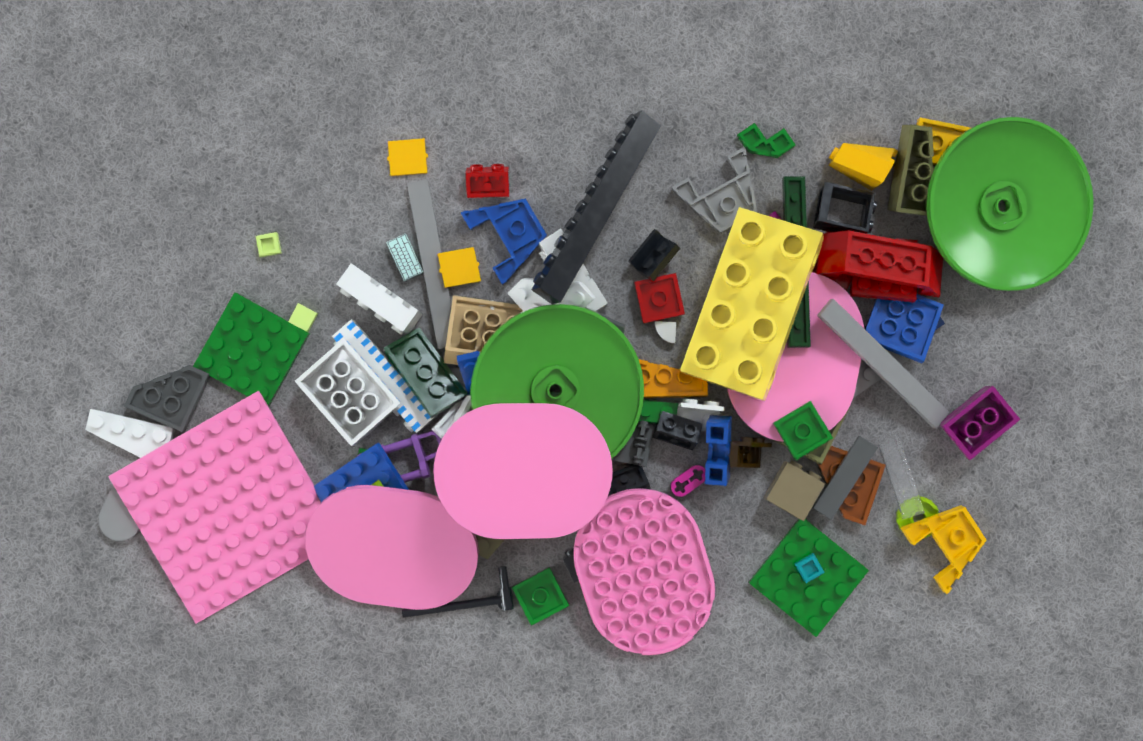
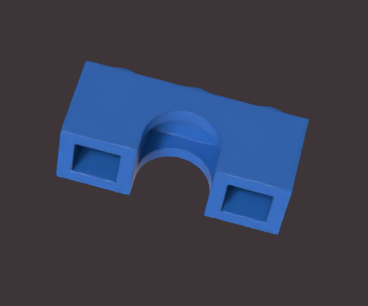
[705,415,732,486]

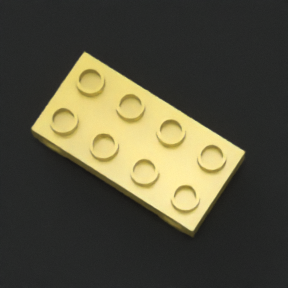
[680,207,824,401]

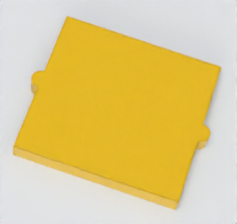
[387,138,428,176]
[437,247,481,288]

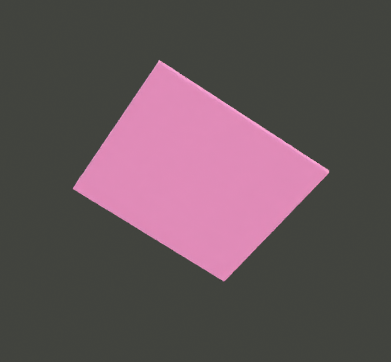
[108,391,321,624]

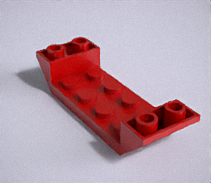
[816,230,943,298]

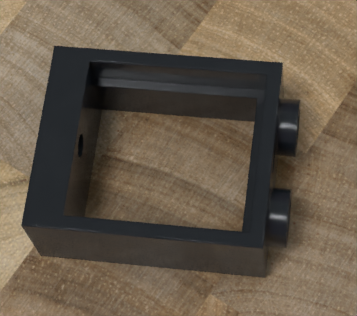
[813,182,877,234]

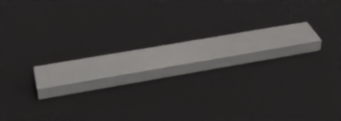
[407,179,452,349]
[817,299,949,428]

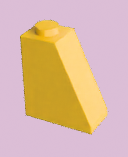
[828,143,898,191]

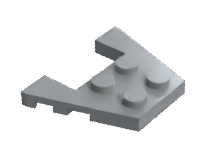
[671,147,758,234]

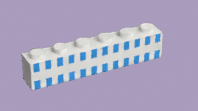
[332,319,438,433]

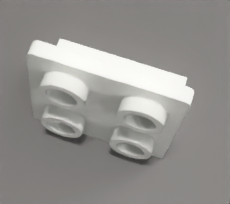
[677,399,724,431]

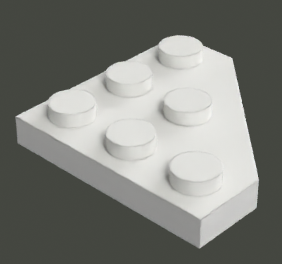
[508,278,596,311]

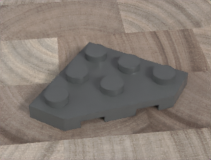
[124,365,210,432]

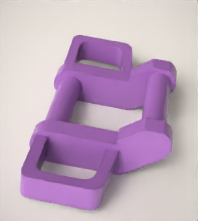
[357,431,442,483]

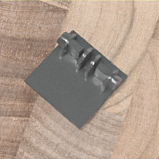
[611,421,654,467]

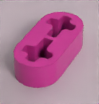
[670,465,705,497]

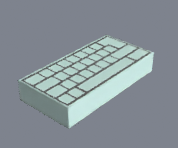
[386,234,424,281]

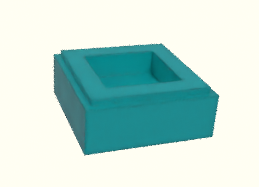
[794,553,825,583]

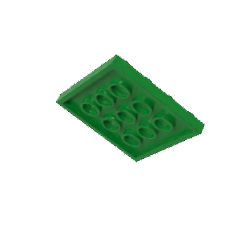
[193,292,310,407]
[748,519,869,637]

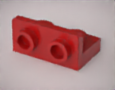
[465,164,509,198]

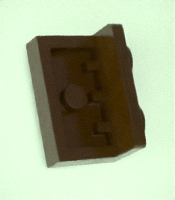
[729,437,772,468]

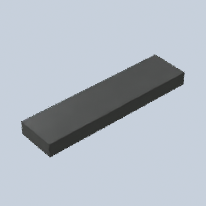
[812,436,878,520]

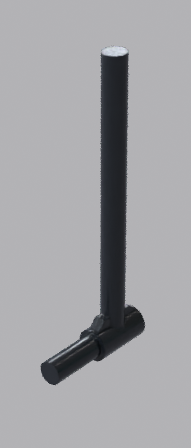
[402,566,514,618]

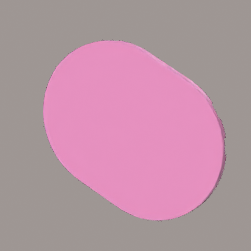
[727,273,864,442]
[433,403,612,539]
[305,485,479,610]
[573,489,715,655]

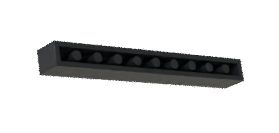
[531,110,661,304]

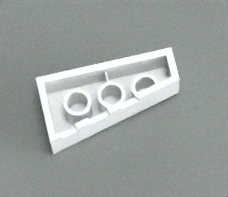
[539,229,608,312]

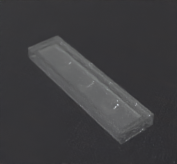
[875,431,925,519]

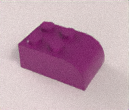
[940,386,1021,460]

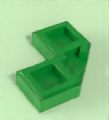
[737,123,796,158]

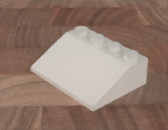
[295,338,401,446]

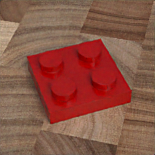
[634,273,685,324]

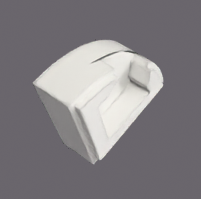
[654,321,676,344]

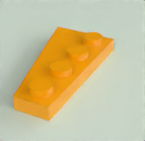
[639,359,708,398]

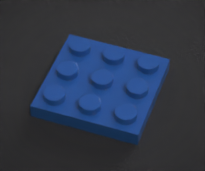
[865,294,944,364]

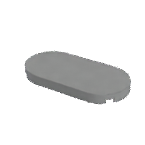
[99,460,140,541]

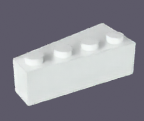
[337,264,423,335]

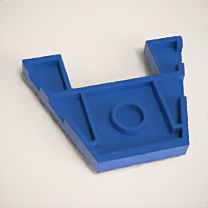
[461,198,547,285]

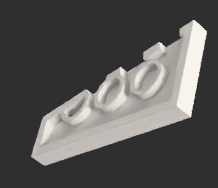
[85,409,175,458]

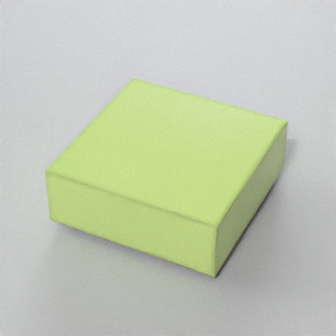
[256,232,282,257]
[288,303,318,332]

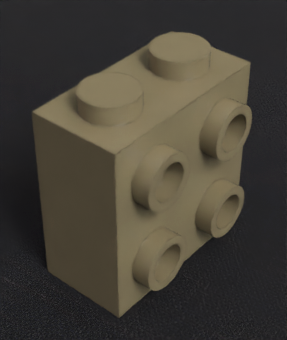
[763,460,825,521]

